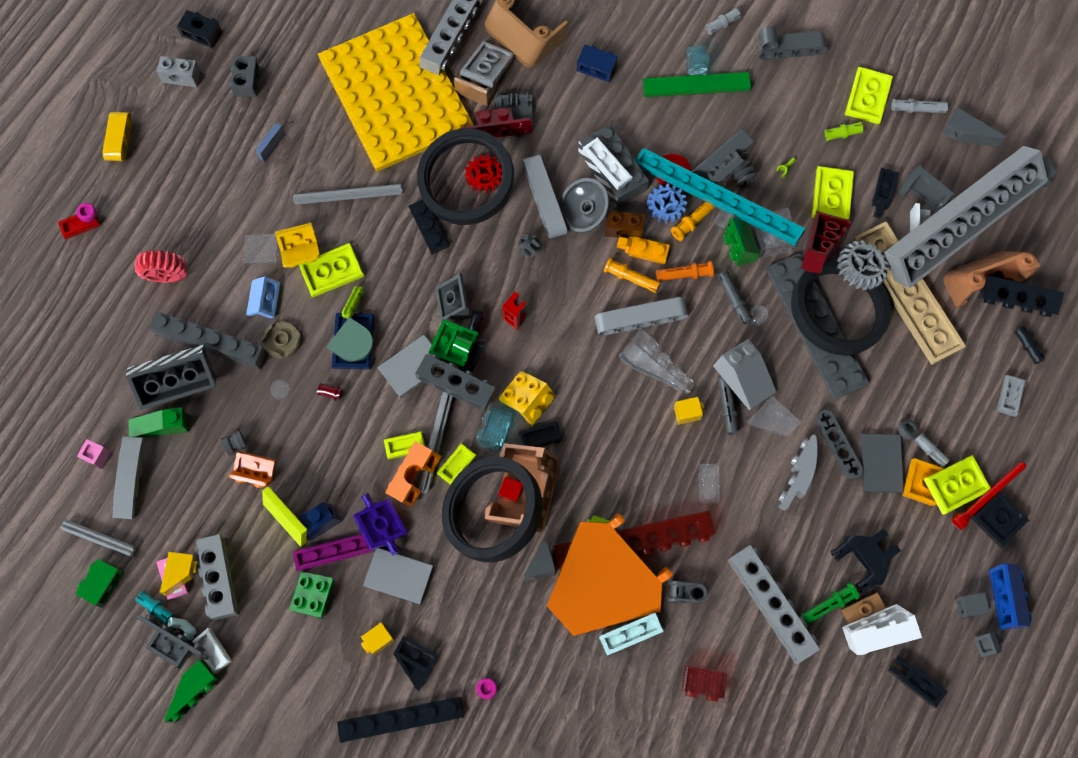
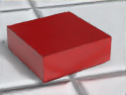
[498,477,523,503]

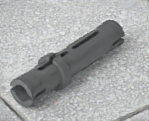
[717,271,753,325]
[718,377,739,435]

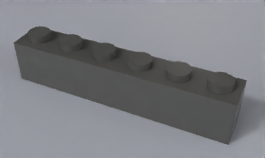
[149,311,267,370]

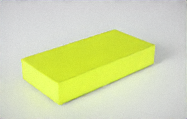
[384,431,425,460]
[437,443,477,485]

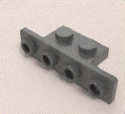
[691,129,753,184]
[137,615,210,669]

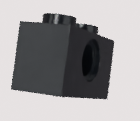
[177,10,222,48]

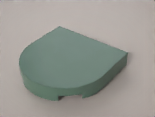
[327,317,373,362]

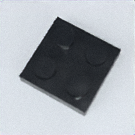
[971,491,1029,548]

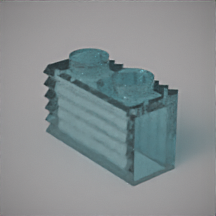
[476,407,513,453]

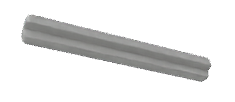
[61,520,136,557]

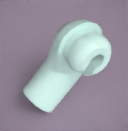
[168,617,196,640]

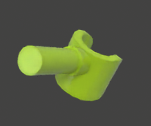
[776,158,796,178]

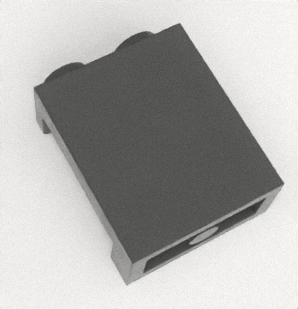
[898,165,954,217]

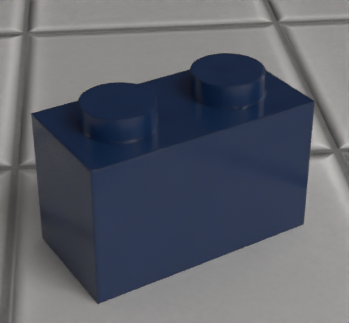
[576,44,618,82]

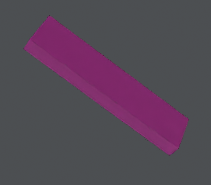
[292,534,375,572]

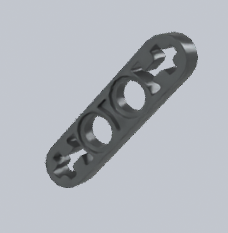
[815,410,863,480]

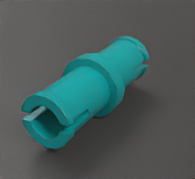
[135,591,175,625]

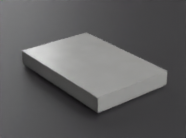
[460,41,515,88]
[377,335,445,398]
[363,548,433,605]

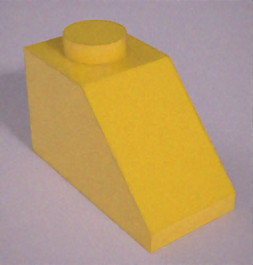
[160,552,198,596]

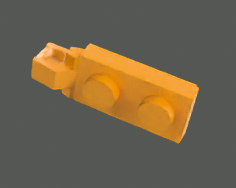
[617,236,670,264]

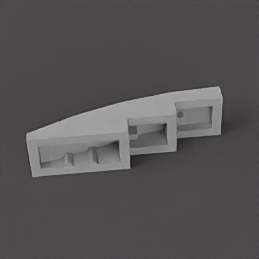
[112,436,144,519]

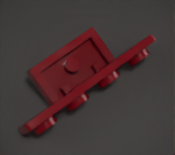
[460,107,533,138]

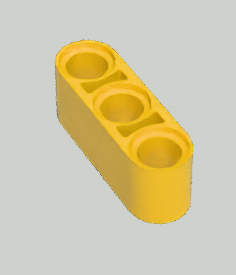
[103,112,132,162]

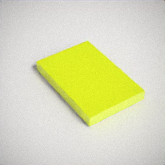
[845,67,893,124]
[811,166,854,220]
[298,243,364,298]
[924,455,991,515]
[262,487,307,547]

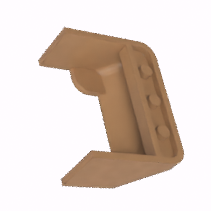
[485,0,568,67]

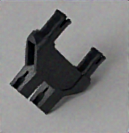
[830,529,901,595]

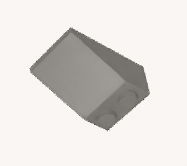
[713,339,776,410]

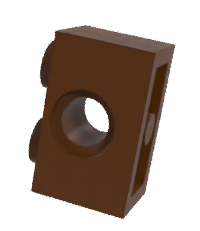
[605,211,644,238]

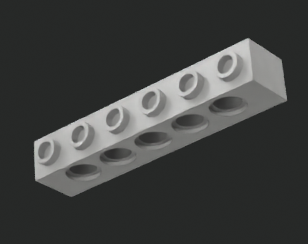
[420,0,484,75]
[728,545,820,664]

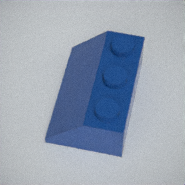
[989,564,1032,630]

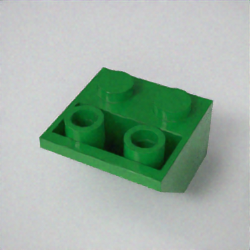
[723,218,760,267]

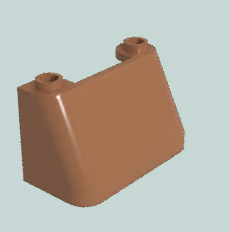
[943,251,1040,308]
[485,443,560,533]

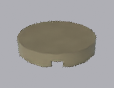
[262,321,301,359]

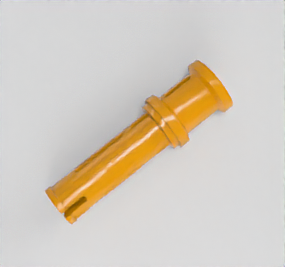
[671,201,715,241]
[603,257,660,293]

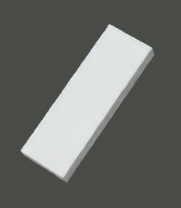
[583,137,632,190]

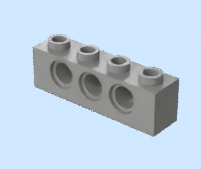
[194,534,239,621]

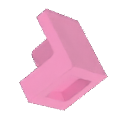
[77,439,111,469]

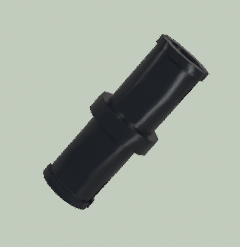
[1014,326,1046,365]

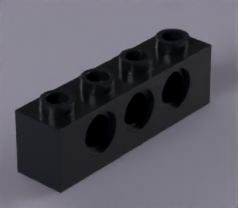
[978,276,1064,317]

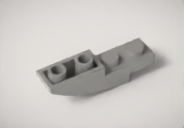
[778,434,817,511]

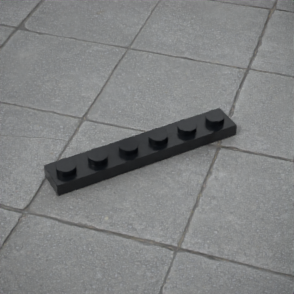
[337,697,463,743]

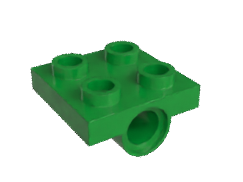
[428,319,479,369]

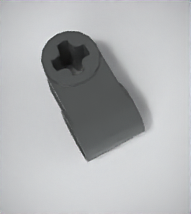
[668,581,707,604]

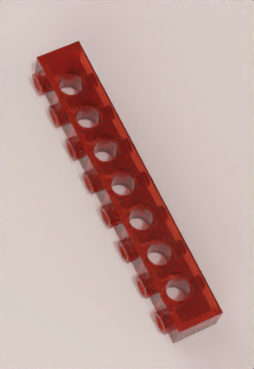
[553,511,715,571]

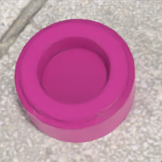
[76,203,97,222]
[477,678,497,699]

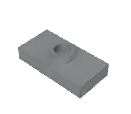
[997,375,1026,417]

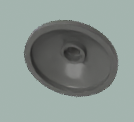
[559,178,610,233]

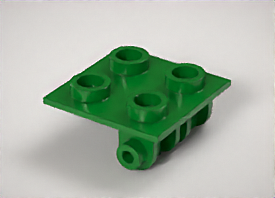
[289,571,335,619]

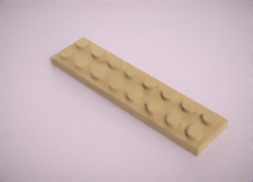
[853,222,966,365]

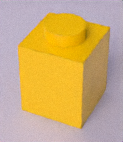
[674,397,705,425]
[361,623,394,655]

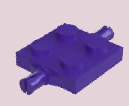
[353,493,407,556]

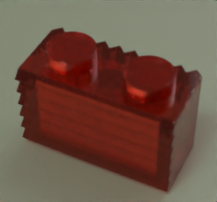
[681,666,727,702]

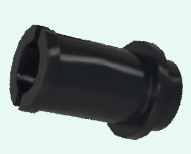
[469,310,484,334]

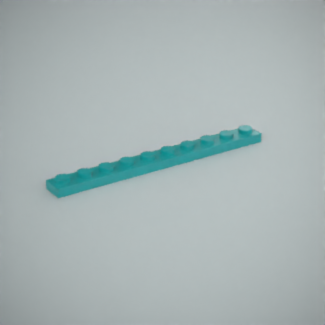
[635,148,805,246]

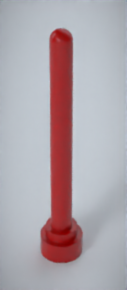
[951,462,1026,530]

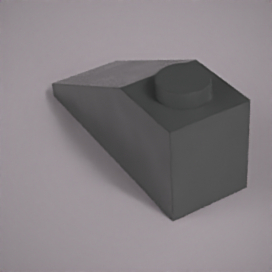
[942,108,1006,147]

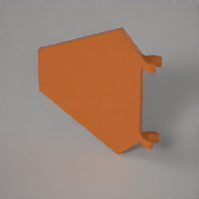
[547,513,673,636]

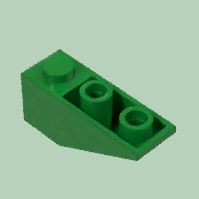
[164,660,219,723]

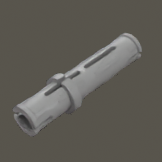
[891,98,948,114]

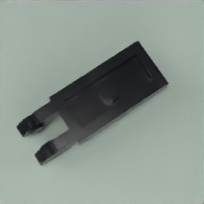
[888,656,948,708]

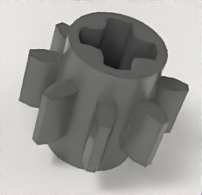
[518,234,541,257]

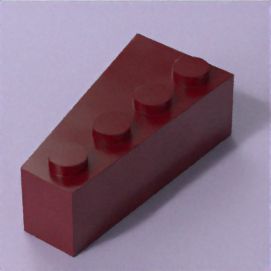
[801,211,853,274]

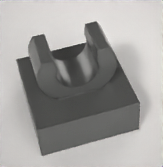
[974,632,1002,658]

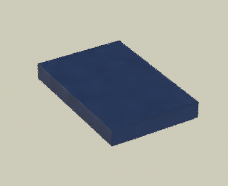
[332,313,374,370]

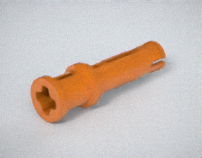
[656,260,714,282]

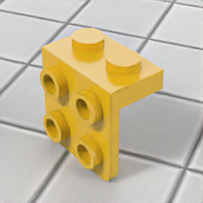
[275,223,320,268]
[499,371,556,425]

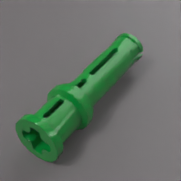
[799,583,860,626]

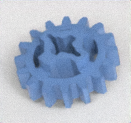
[647,184,687,224]

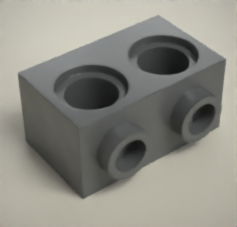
[229,56,260,97]

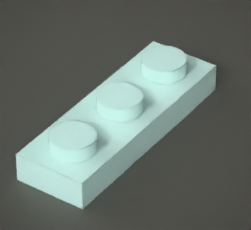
[599,613,663,656]

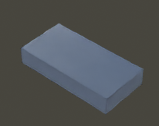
[255,123,285,162]

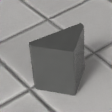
[435,273,470,322]
[523,541,555,583]

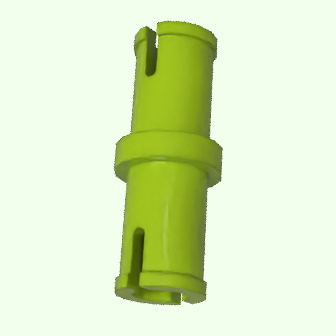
[824,122,863,141]

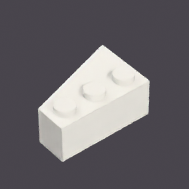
[842,604,922,655]

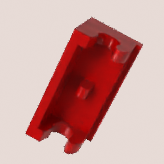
[502,291,526,330]

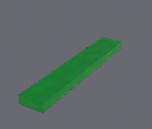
[643,72,751,97]

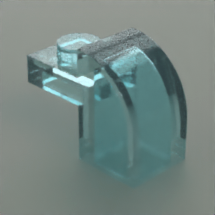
[685,46,710,76]

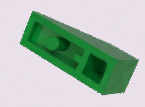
[129,408,189,438]

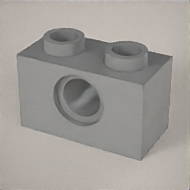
[156,56,201,87]

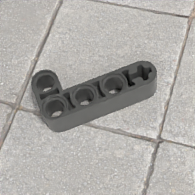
[757,26,827,60]

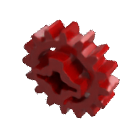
[464,154,502,194]

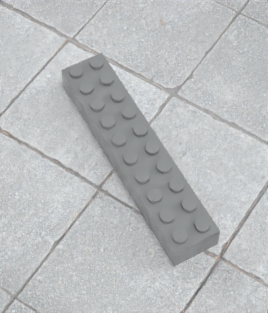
[884,146,1048,288]

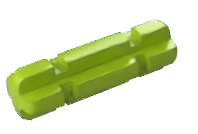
[342,286,364,319]

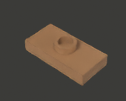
[841,592,886,624]

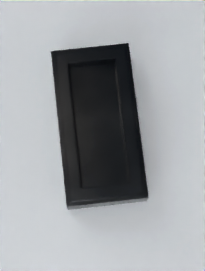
[519,421,562,447]

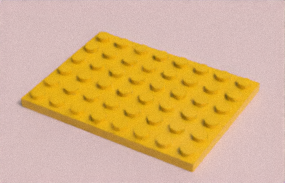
[318,13,474,172]

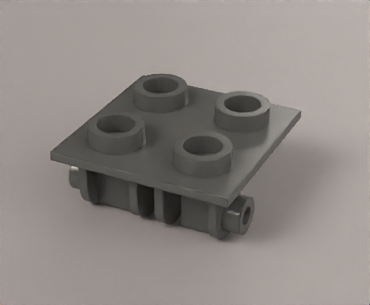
[496,93,533,127]

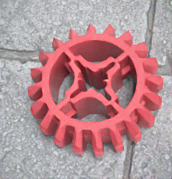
[134,250,188,283]

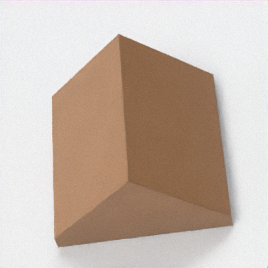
[454,74,499,107]

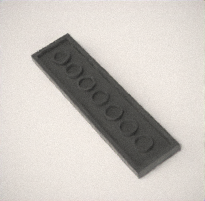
[765,253,869,400]

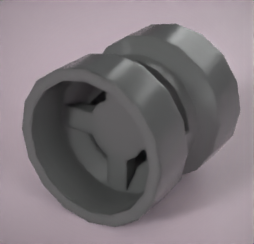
[221,430,247,456]

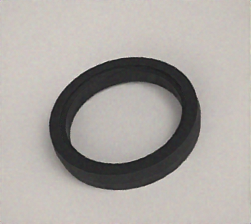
[417,128,514,225]
[791,259,891,356]
[442,457,543,563]

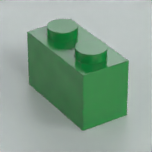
[75,558,124,608]

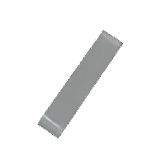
[522,154,567,239]
[594,297,688,336]

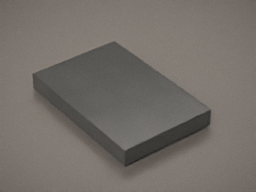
[860,434,904,493]

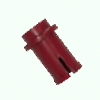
[317,383,343,401]

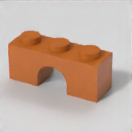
[385,441,442,508]

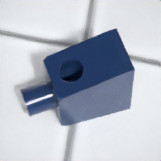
[299,502,342,541]

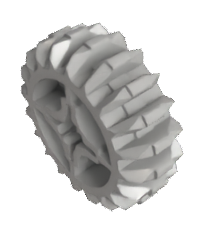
[837,240,889,291]

